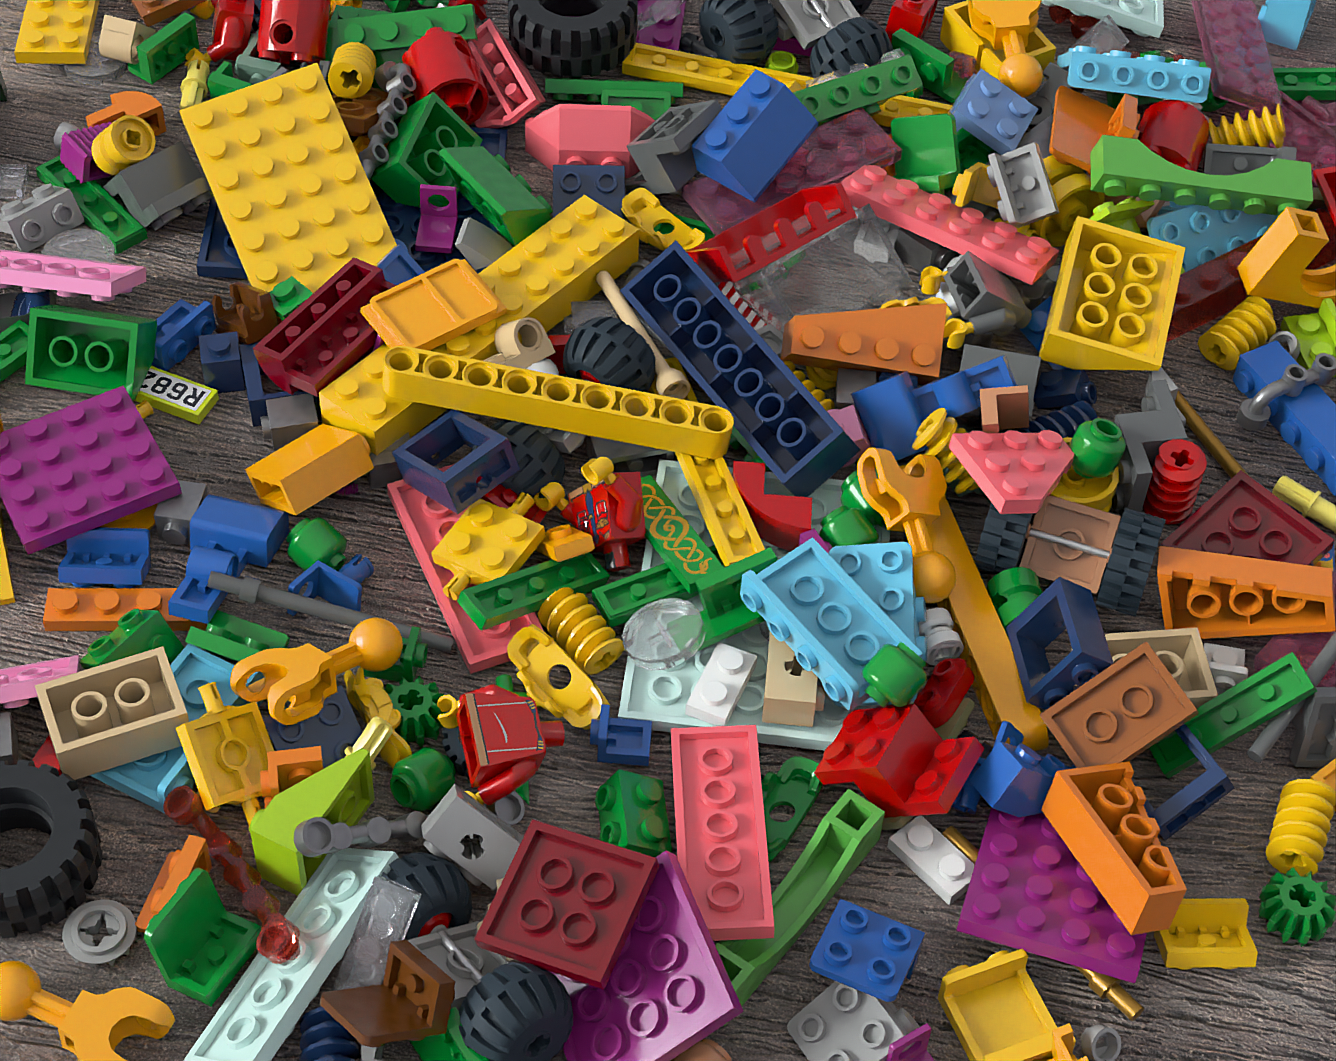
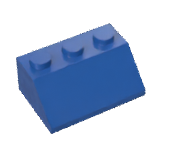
[691,69,818,203]

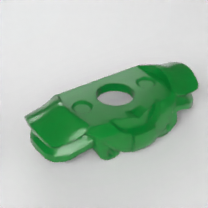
[761,756,822,862]

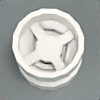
[919,608,964,665]

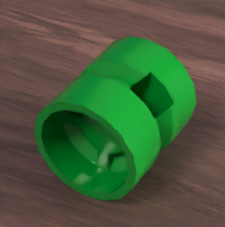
[986,567,1043,641]

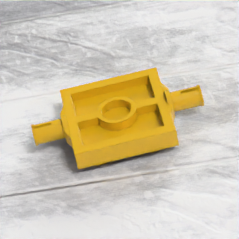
[431,492,546,600]
[176,682,274,828]

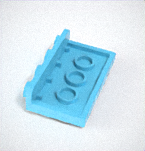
[1057,46,1211,103]
[740,537,923,712]
[90,643,264,815]

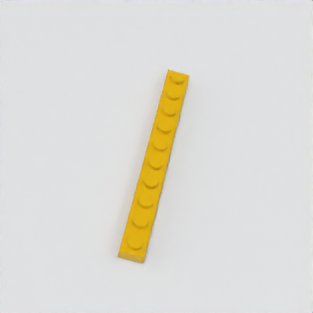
[622,43,952,127]

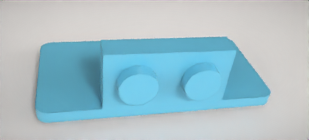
[1147,201,1278,285]
[829,542,927,707]

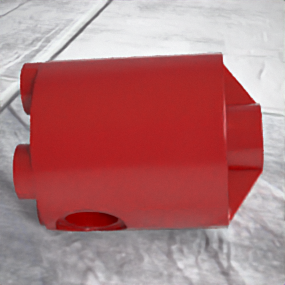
[257,0,331,66]
[402,27,489,126]
[1137,100,1210,202]

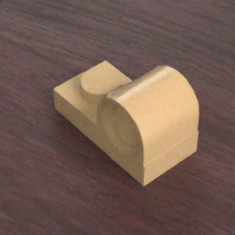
[99,15,159,64]
[483,317,555,369]

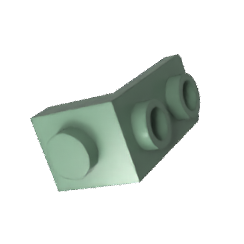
[235,29,281,85]

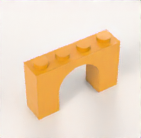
[1237,207,1336,308]

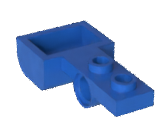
[851,354,1017,461]
[168,494,289,624]

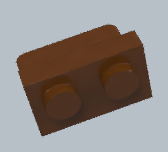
[320,940,456,1047]

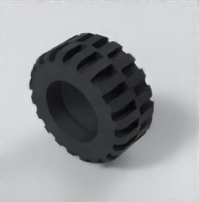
[508,0,638,79]
[0,760,102,938]

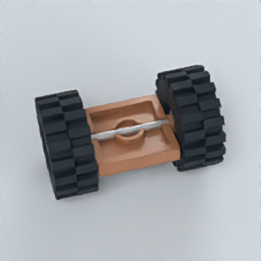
[975,496,1166,617]

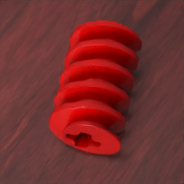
[1143,439,1207,525]

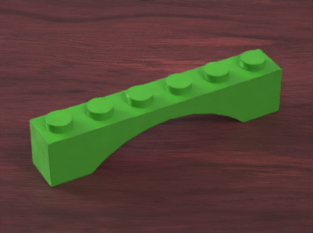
[1090,135,1313,217]
[715,788,885,1027]

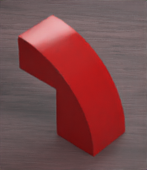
[732,461,812,551]

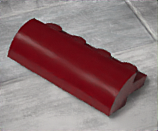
[253,257,397,397]

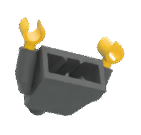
[919,251,1032,349]

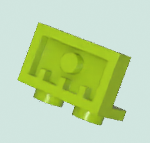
[1280,298,1336,377]

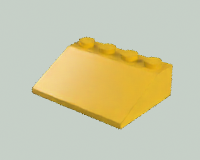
[1039,216,1186,371]

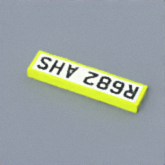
[134,366,219,424]

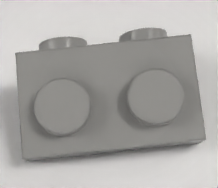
[987,142,1060,228]
[0,184,84,253]

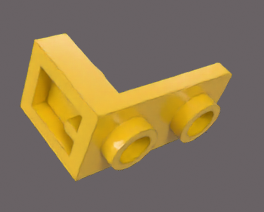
[952,162,1001,209]

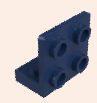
[552,165,625,219]
[263,685,362,768]

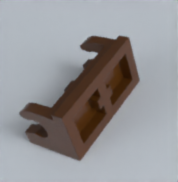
[212,282,279,345]

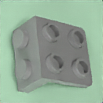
[787,981,919,1061]

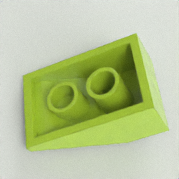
[249,748,375,896]

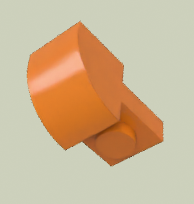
[86,91,166,136]

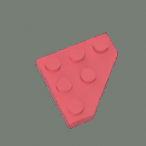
[949,430,1075,514]

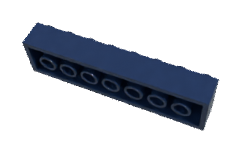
[620,240,861,497]

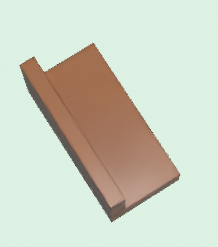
[979,385,1029,433]

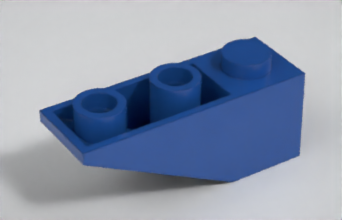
[969,741,1076,817]

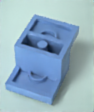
[948,68,1038,155]

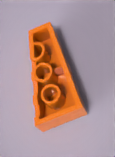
[780,303,947,385]
[1157,546,1336,639]
[1041,761,1187,935]

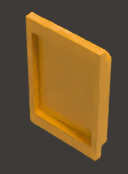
[361,259,507,351]

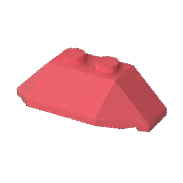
[468,18,546,129]
[525,104,655,178]

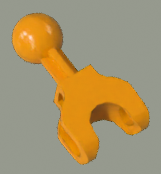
[968,0,1043,98]
[857,447,956,604]
[230,617,403,725]
[0,961,175,1061]

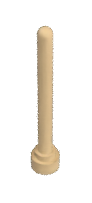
[596,271,690,399]

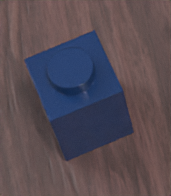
[199,332,245,393]

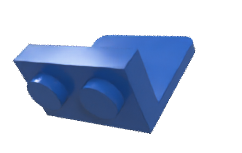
[809,899,925,1002]

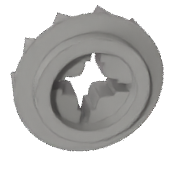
[62,899,137,969]

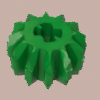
[384,675,447,748]
[1258,867,1336,947]

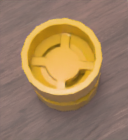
[91,115,156,175]

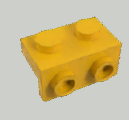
[1154,898,1258,970]

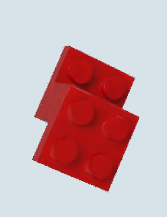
[814,703,984,818]

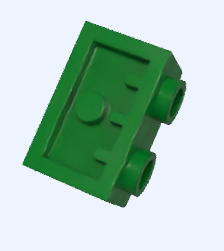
[128,12,200,84]
[185,610,290,662]

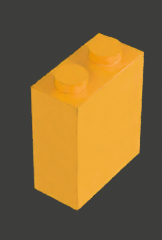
[245,423,374,515]

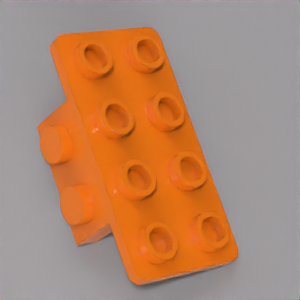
[1049,86,1140,176]

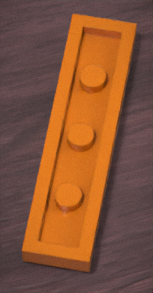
[43,588,207,631]

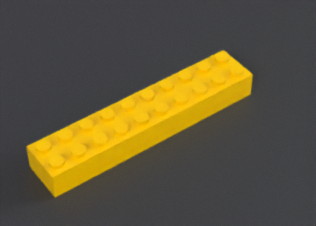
[319,195,639,456]

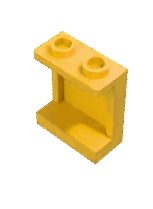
[938,949,1076,1061]

